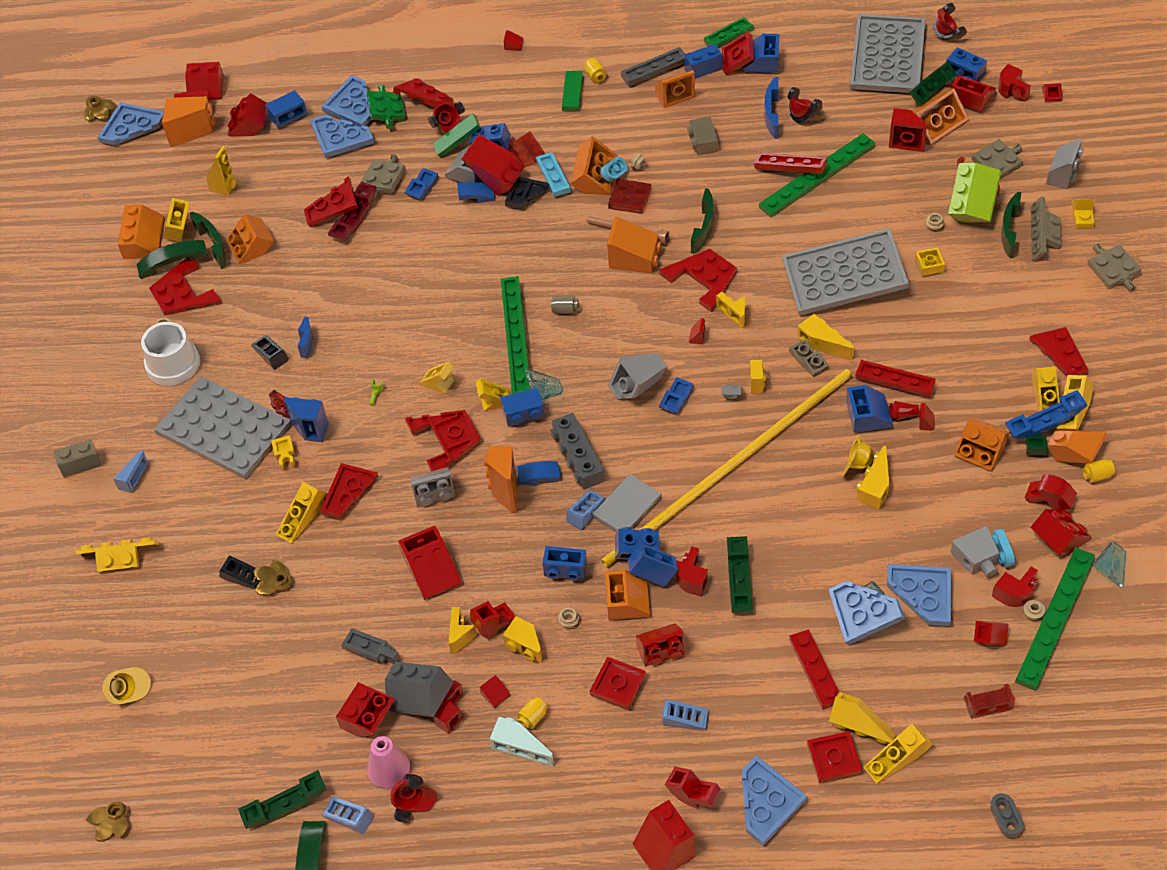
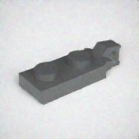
[341,628,400,664]

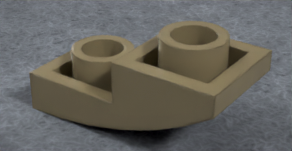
[788,339,829,375]

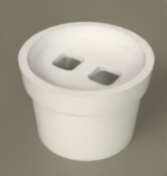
[141,322,201,386]

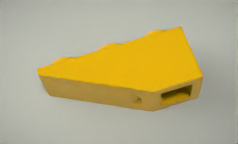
[206,146,236,195]
[797,314,854,360]
[1031,367,1060,412]
[856,445,889,509]
[275,482,328,543]
[829,692,896,744]
[863,724,934,784]

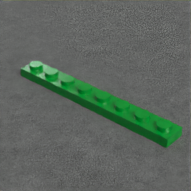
[759,133,875,217]
[500,276,531,394]
[1015,547,1095,691]

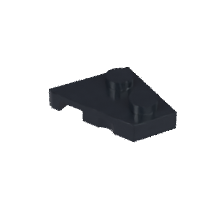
[505,177,549,210]

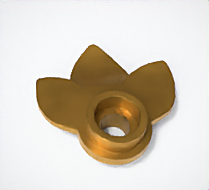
[84,96,117,122]
[253,560,292,595]
[86,801,128,841]

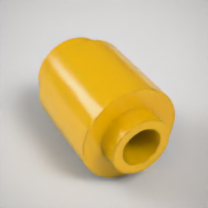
[584,58,607,83]
[1082,459,1115,483]
[517,697,548,729]

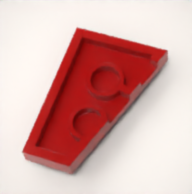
[393,78,454,107]
[1029,327,1089,376]
[320,463,378,519]

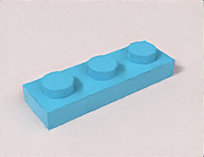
[536,152,571,197]

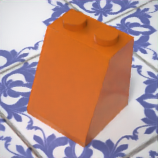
[162,96,216,147]
[607,217,661,273]

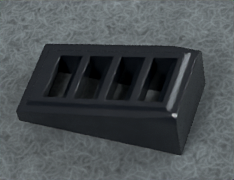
[251,335,289,370]
[219,555,260,589]

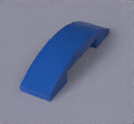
[764,77,779,139]
[1005,390,1087,439]

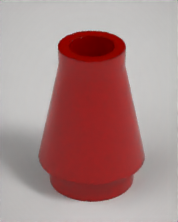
[889,401,919,420]

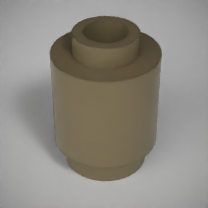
[551,295,579,314]

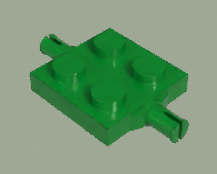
[366,84,405,129]

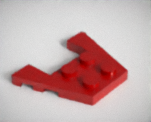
[659,249,737,312]
[149,257,221,316]
[405,410,481,472]

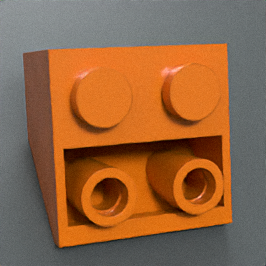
[226,213,274,264]
[954,417,1010,471]
[605,570,650,620]

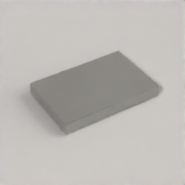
[592,474,661,533]

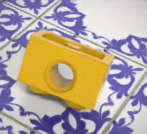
[163,198,190,242]

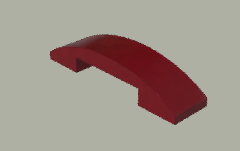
[328,182,377,241]

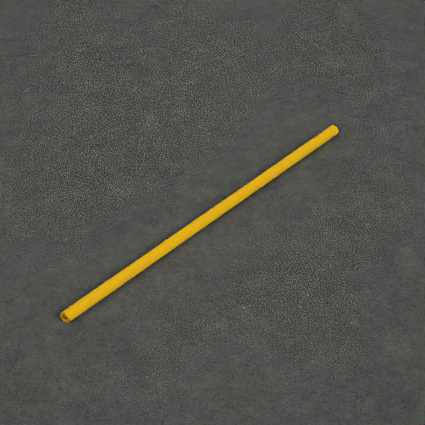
[601,369,852,568]

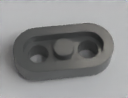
[990,793,1023,838]

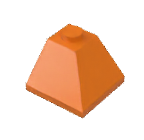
[655,70,695,108]
[1048,430,1107,463]

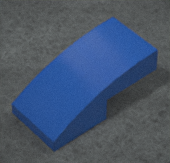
[404,168,439,199]
[457,182,495,203]
[297,316,313,359]
[659,377,694,414]
[516,461,560,485]

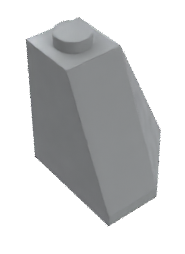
[608,353,667,399]

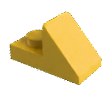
[1071,199,1095,229]
[716,292,746,329]
[420,361,454,393]
[476,378,510,411]
[449,607,477,654]

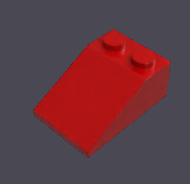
[461,134,525,196]

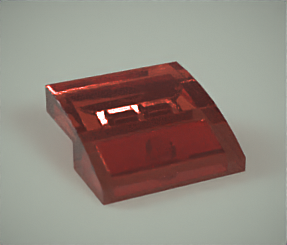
[508,131,545,168]

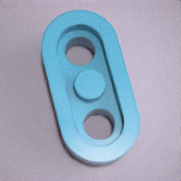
[601,157,628,182]
[991,529,1015,568]

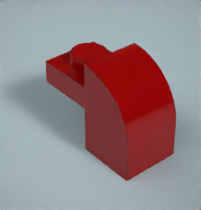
[998,64,1031,102]
[1025,474,1077,510]
[676,546,708,597]
[992,566,1039,607]
[470,601,516,638]
[432,680,463,734]
[664,767,721,809]

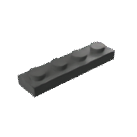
[621,47,685,86]

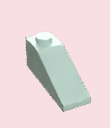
[490,717,554,767]

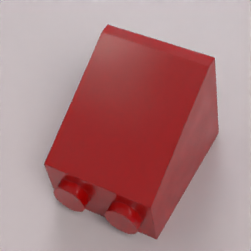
[633,800,695,870]

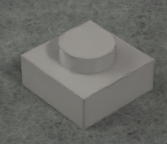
[722,385,741,398]

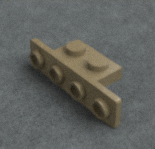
[1030,196,1061,261]

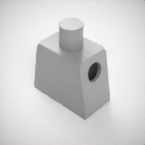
[950,526,999,578]

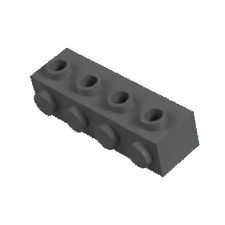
[550,413,605,490]

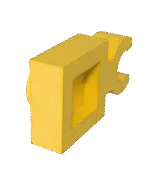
[271,435,295,469]

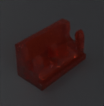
[963,684,1015,719]

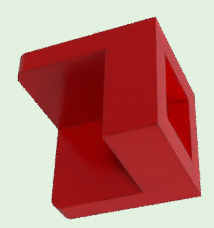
[974,621,1009,645]

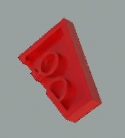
[304,176,358,227]

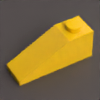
[1057,375,1093,431]

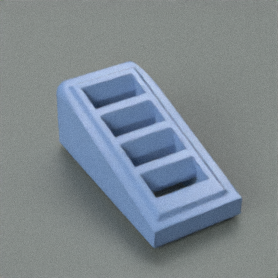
[113,450,149,493]
[566,490,606,530]
[662,699,708,730]
[322,796,373,834]

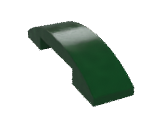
[909,61,958,106]
[690,188,714,254]
[1001,192,1022,258]
[189,211,226,269]
[137,240,208,279]
[727,536,753,613]
[238,770,327,829]
[295,821,326,870]

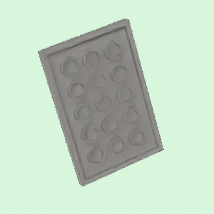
[850,14,925,93]
[782,228,909,316]
[154,376,292,479]

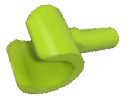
[369,379,383,406]

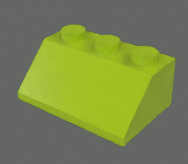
[948,163,1001,222]

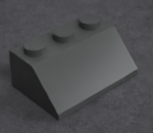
[385,662,453,717]

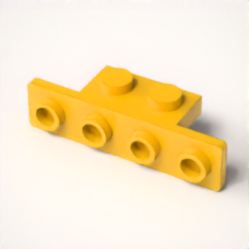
[75,537,159,572]

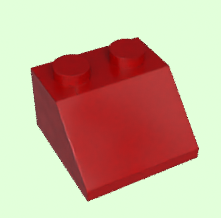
[185,62,224,100]
[889,108,927,152]

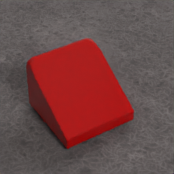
[503,30,523,51]
[1042,83,1063,102]
[689,318,705,344]
[919,403,935,431]
[480,675,511,708]

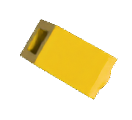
[503,616,542,663]

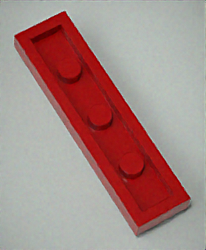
[754,153,827,174]
[855,360,936,398]
[789,629,839,710]

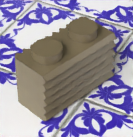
[687,116,718,155]
[54,439,101,477]

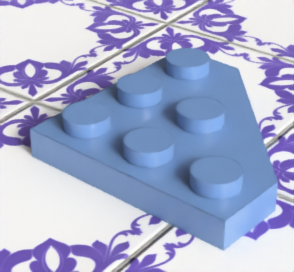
[321,75,372,127]
[97,102,164,145]
[310,115,374,158]
[887,564,951,626]
[828,581,905,645]
[742,755,807,846]

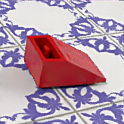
[398,525,462,600]

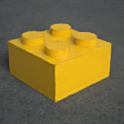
[915,248,945,276]
[750,359,766,394]

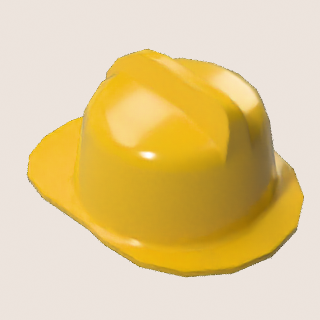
[842,435,874,477]
[101,667,151,704]

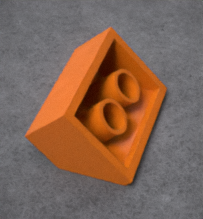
[912,88,969,145]
[570,136,618,195]
[118,204,164,259]
[484,446,518,513]

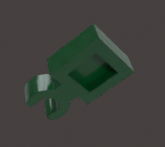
[1025,433,1048,455]

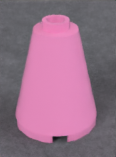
[367,736,411,790]

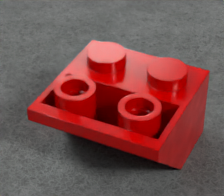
[951,75,996,112]
[227,93,267,137]
[1030,509,1091,555]
[636,623,684,667]
[336,682,395,737]

